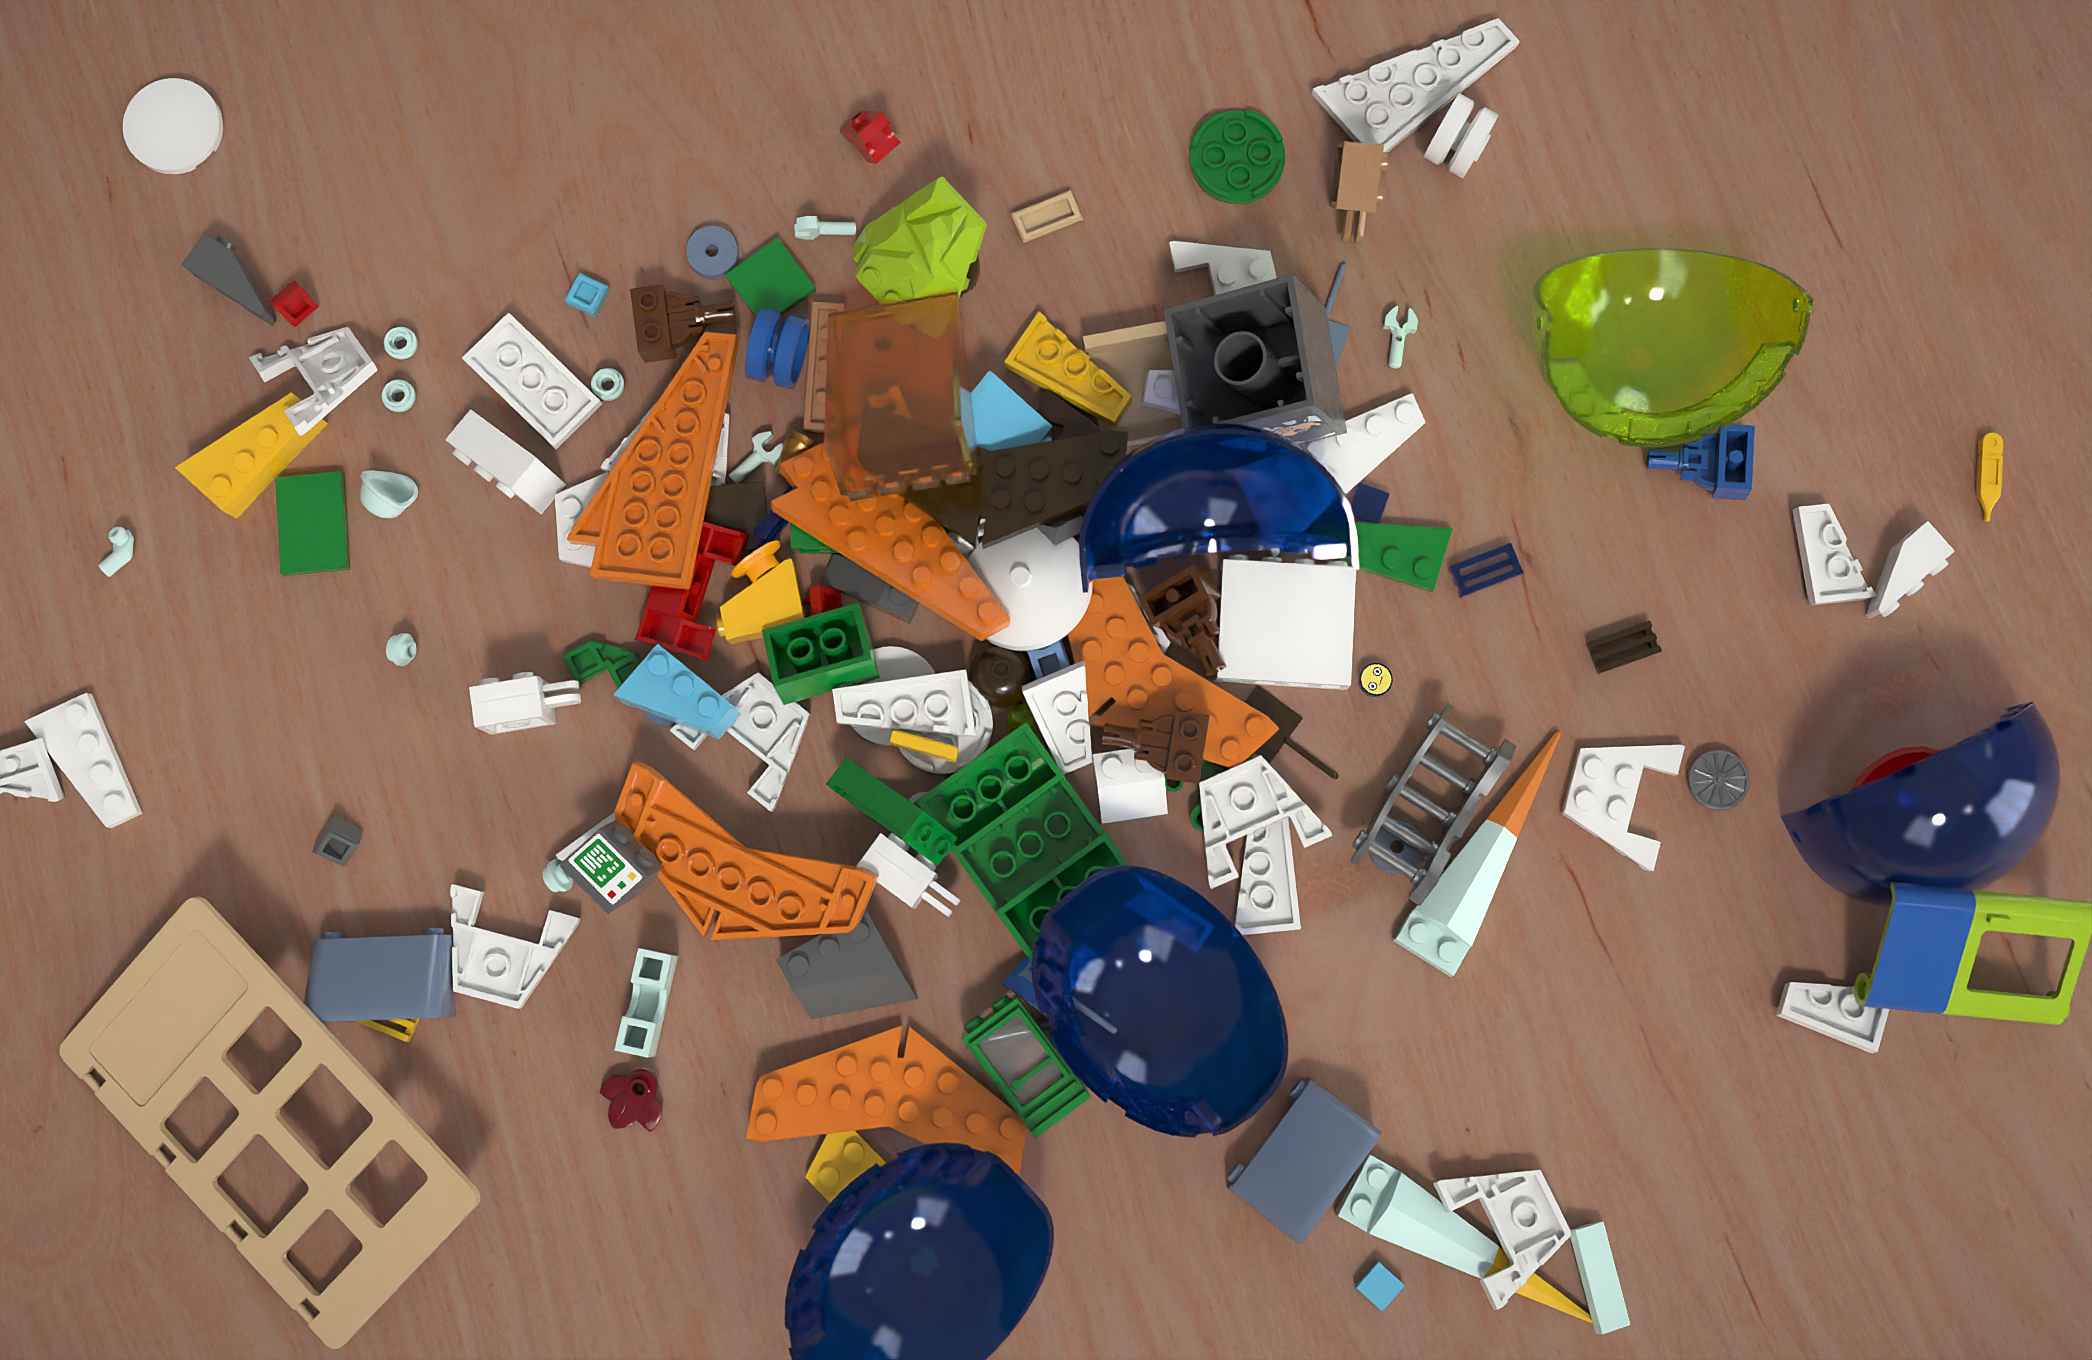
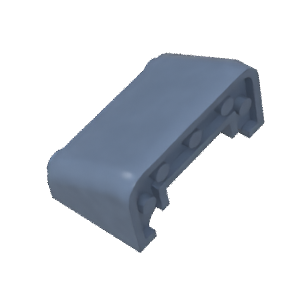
[304,928,456,1022]
[1227,1078,1381,1244]

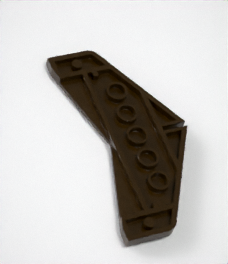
[857,407,1129,549]

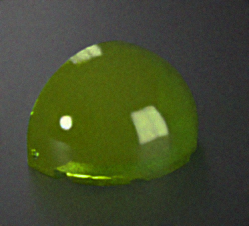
[1531,248,1813,447]

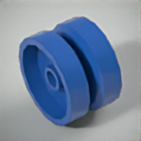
[745,308,810,389]

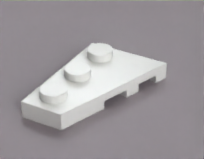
[1792,504,1877,606]
[1776,982,1889,1053]

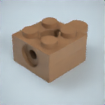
[1330,141,1388,244]

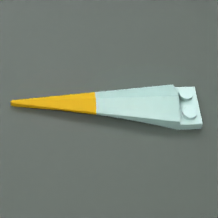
[1335,1154,1593,1323]

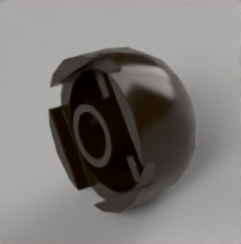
[969,643,1035,709]

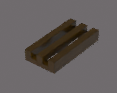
[1586,621,1662,674]

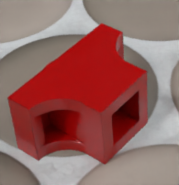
[839,110,901,164]

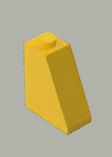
[716,559,806,644]

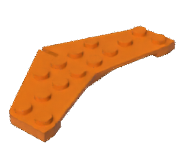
[1068,535,1279,768]
[614,761,879,940]
[746,1026,1027,1184]

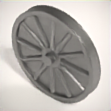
[1688,750,1749,810]

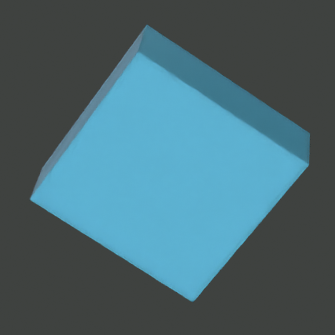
[564,273,610,317]
[1355,1261,1405,1311]

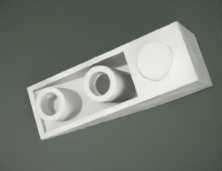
[1866,521,1954,619]

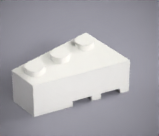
[445,409,566,515]

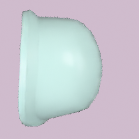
[360,470,418,518]

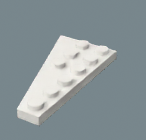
[1311,18,1520,152]
[1233,393,1426,557]

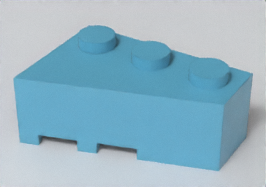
[613,644,741,739]

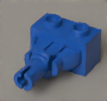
[1647,424,1755,500]

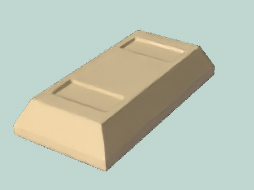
[1011,190,1083,243]

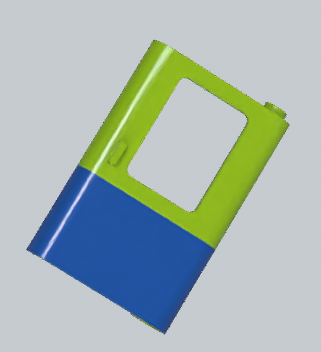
[1854,882,2092,1025]

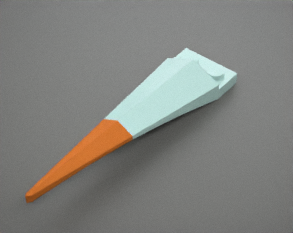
[1393,731,1561,977]

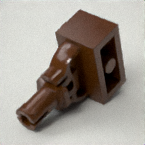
[630,284,736,363]
[1138,564,1226,676]
[1102,711,1210,784]

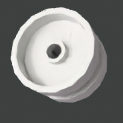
[1424,93,1499,179]

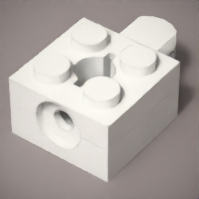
[469,672,581,735]
[857,833,961,917]

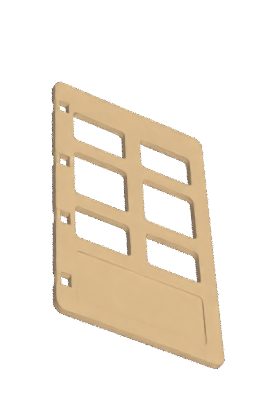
[60,897,480,1349]

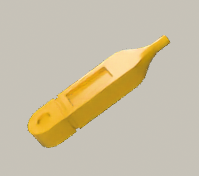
[1976,432,2003,522]

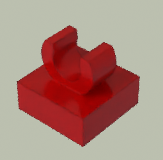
[269,280,319,328]
[803,584,842,618]

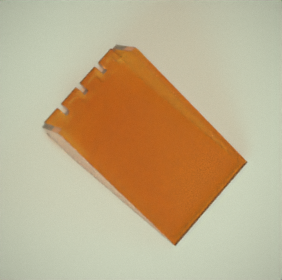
[824,291,978,501]

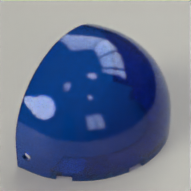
[1079,423,1359,593]
[1780,701,2060,907]
[1031,865,1289,1138]
[784,1142,1054,1360]

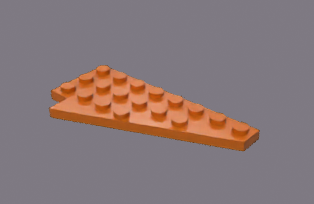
[567,332,740,589]
[771,424,1011,641]

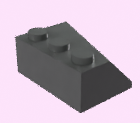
[776,909,917,1019]

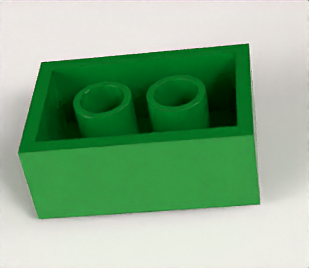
[762,603,880,705]

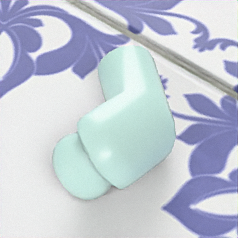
[98,527,134,577]

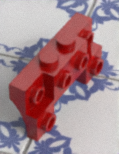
[635,521,747,661]

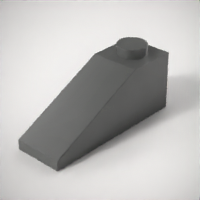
[181,233,276,326]
[820,553,920,624]

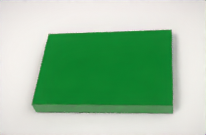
[275,471,350,576]

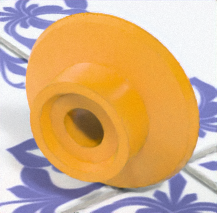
[731,540,780,583]

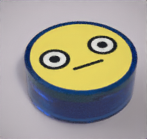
[1358,663,1393,697]

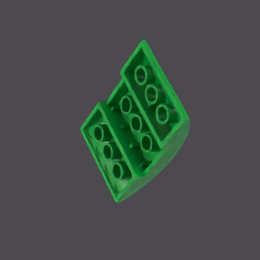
[916,722,1145,967]

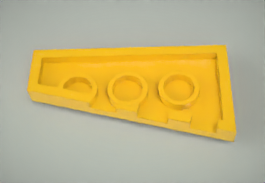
[1004,311,1133,427]

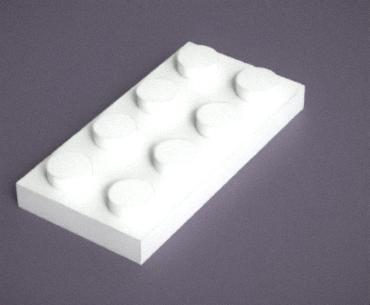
[462,313,602,449]

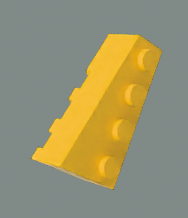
[175,392,328,519]

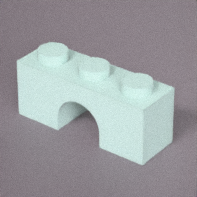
[615,948,678,1058]

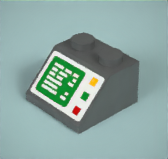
[559,820,664,914]

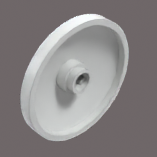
[967,528,1093,651]

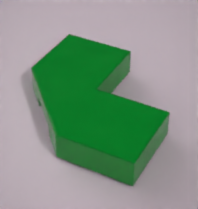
[562,639,642,689]

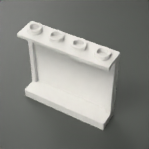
[1215,555,1356,690]

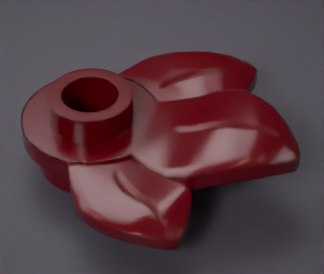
[600,1069,663,1132]

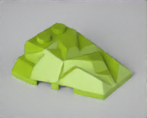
[852,176,987,340]

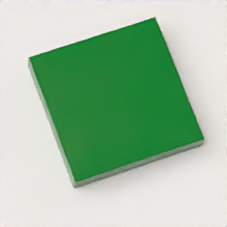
[725,238,816,317]

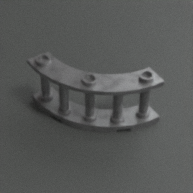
[1350,703,1516,906]

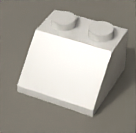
[1092,749,1168,824]

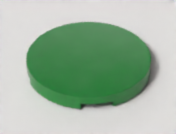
[1189,109,1285,204]

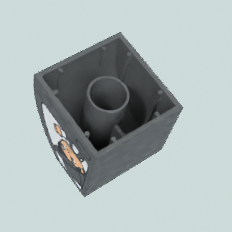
[1164,274,1347,451]

